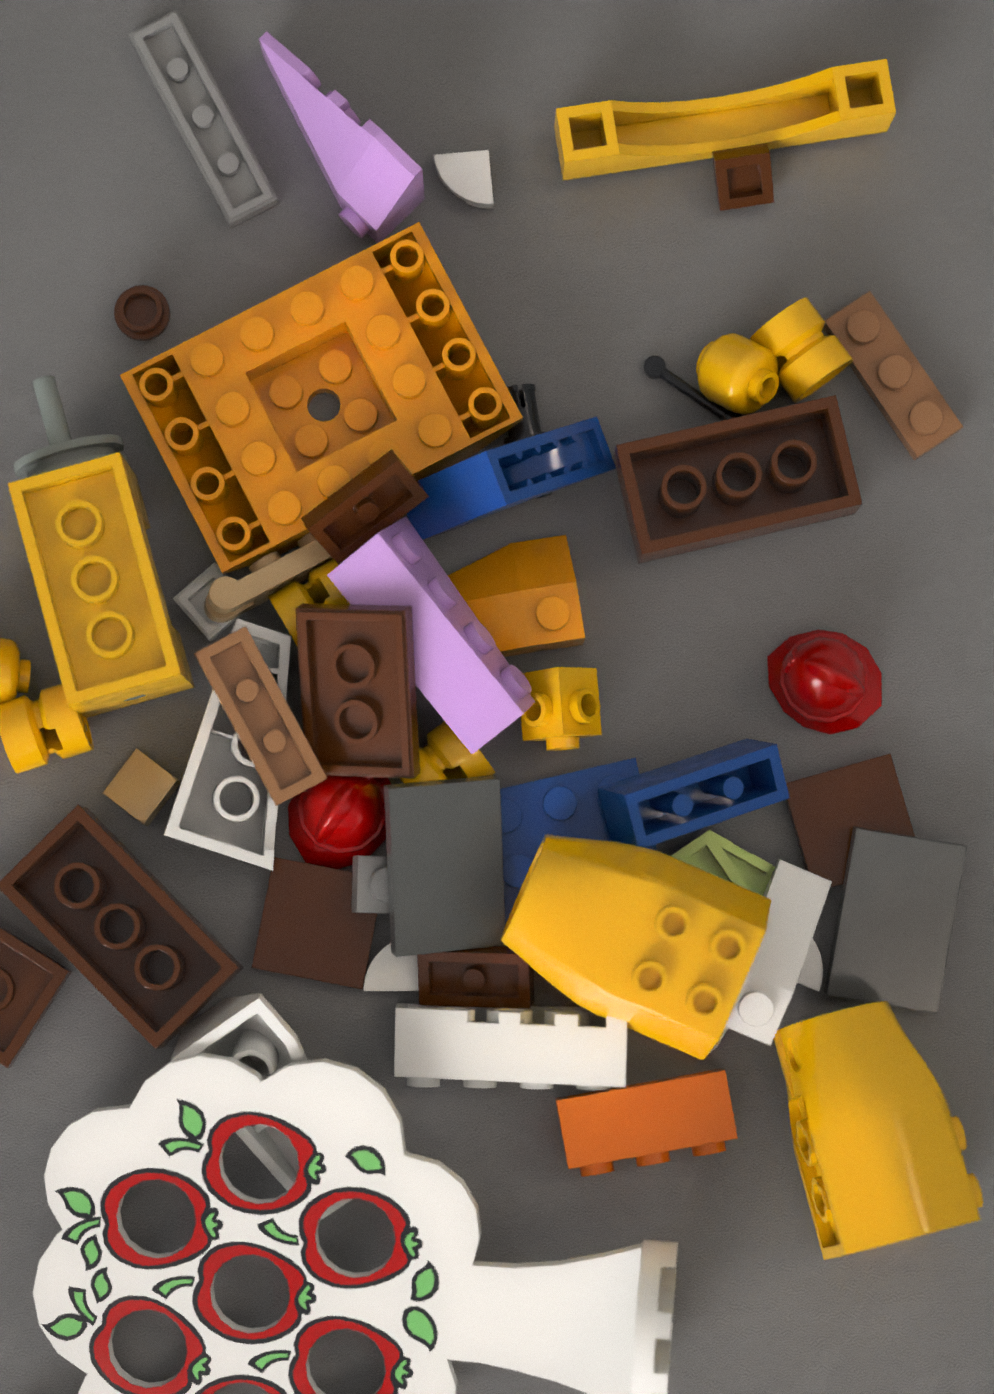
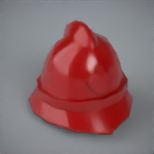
[767,629,882,734]
[288,775,391,869]

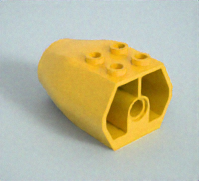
[501,835,771,1060]
[774,1001,983,1260]

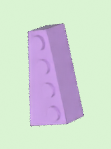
[327,516,535,754]

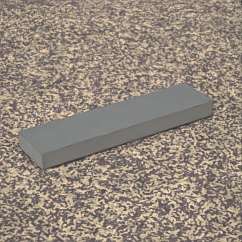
[128,9,279,229]

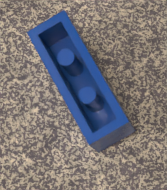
[598,738,790,848]

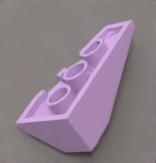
[259,31,425,243]

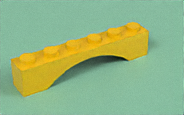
[554,59,896,181]

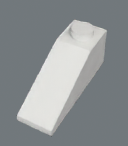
[725,859,832,1046]

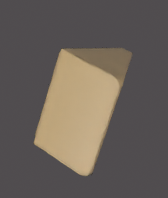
[103,748,181,826]

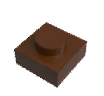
[712,143,775,211]

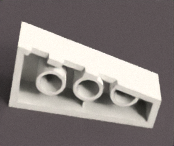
[394,1003,627,1090]

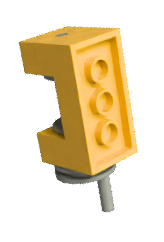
[8,376,195,718]

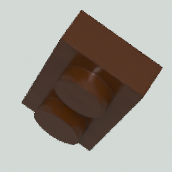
[301,449,429,565]
[417,946,535,1009]

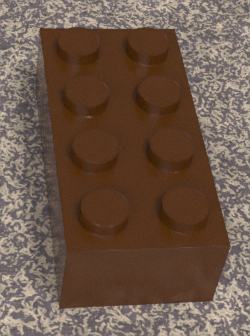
[613,395,863,564]
[0,804,244,1049]

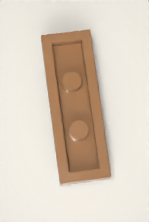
[823,291,963,461]
[194,626,327,806]

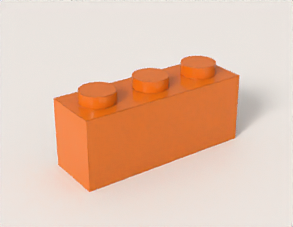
[555,1068,738,1177]

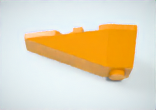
[448,535,585,657]

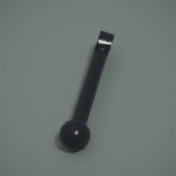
[644,356,742,421]

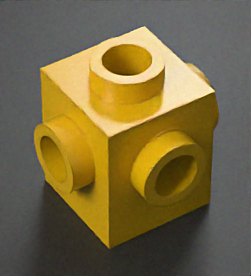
[520,667,602,751]

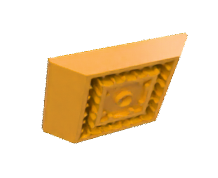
[120,222,523,574]

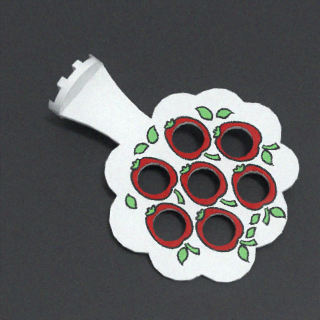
[33,1053,678,1394]

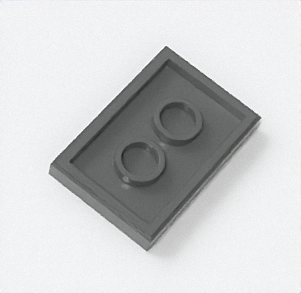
[384,775,505,957]
[824,826,967,1013]

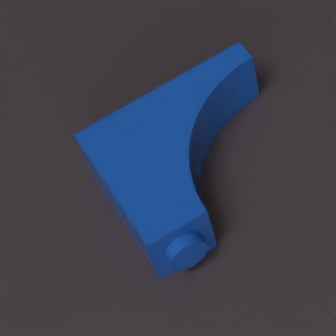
[406,416,616,540]

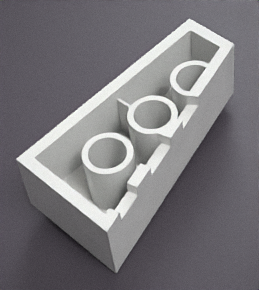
[163,618,291,871]

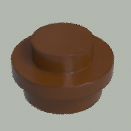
[114,285,170,341]

